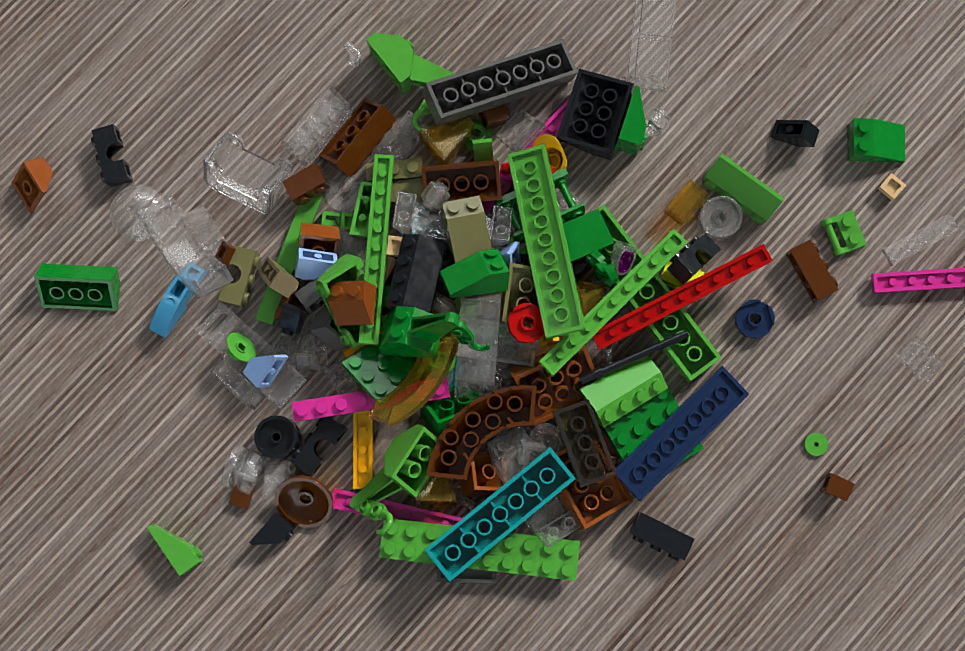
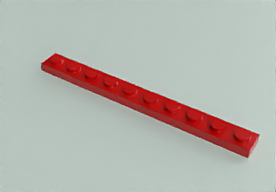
[592,244,773,351]

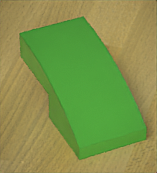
[321,211,354,233]

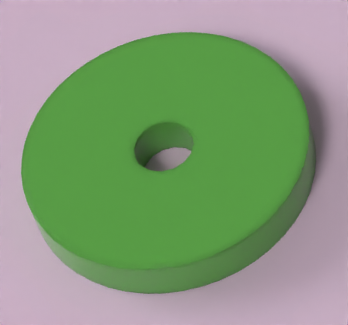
[804,433,828,456]

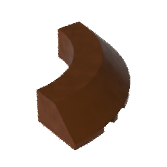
[427,385,537,480]

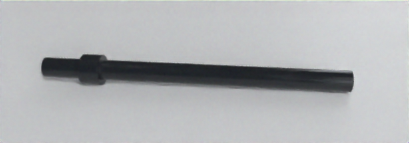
[579,330,689,385]

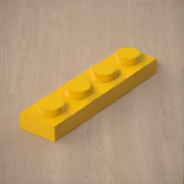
[353,411,373,489]

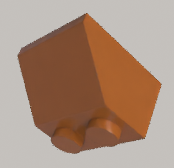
[297,222,340,254]
[328,280,376,326]

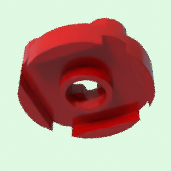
[507,303,544,343]

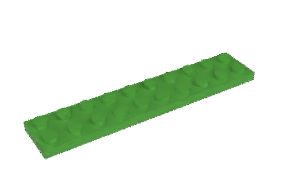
[507,144,586,340]
[379,519,580,581]

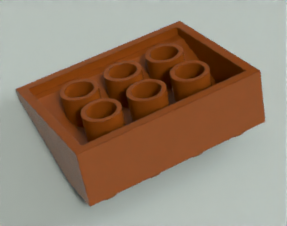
[508,345,595,427]
[555,432,633,531]

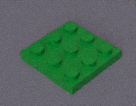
[342,334,425,407]

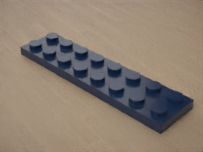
[612,366,749,501]

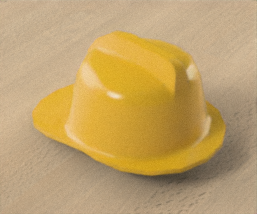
[532,134,567,173]

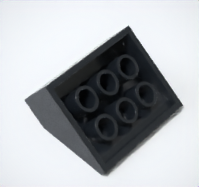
[556,69,634,160]

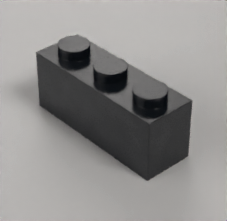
[629,512,695,561]

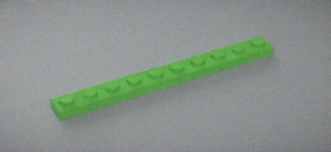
[359,154,394,346]
[538,229,687,377]

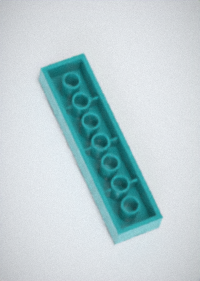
[424,447,576,582]

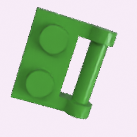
[820,210,867,257]

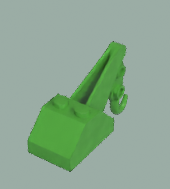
[366,33,454,132]
[350,424,438,534]

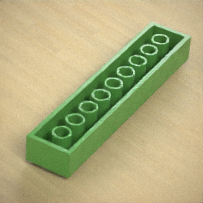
[597,204,722,383]

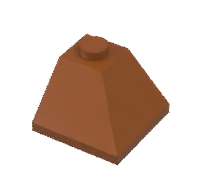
[11,157,53,213]
[461,452,507,497]

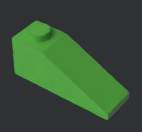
[349,181,372,238]
[147,524,204,576]

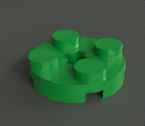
[585,250,618,288]

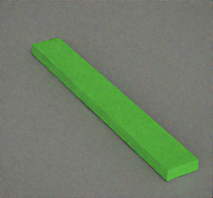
[255,193,325,326]

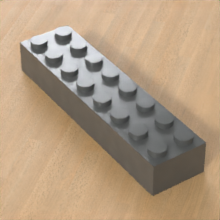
[422,39,578,127]

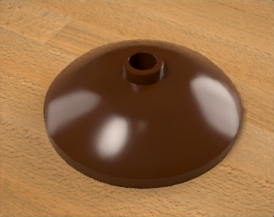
[275,475,333,528]

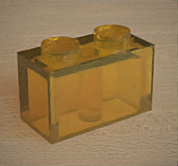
[664,179,708,226]

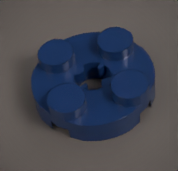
[735,300,775,339]

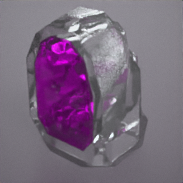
[610,240,637,275]

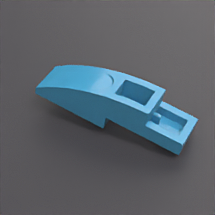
[149,263,207,339]

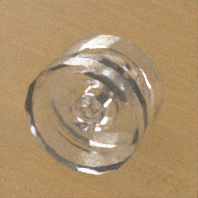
[696,196,743,242]
[221,445,265,495]

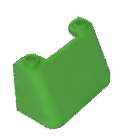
[315,254,387,349]

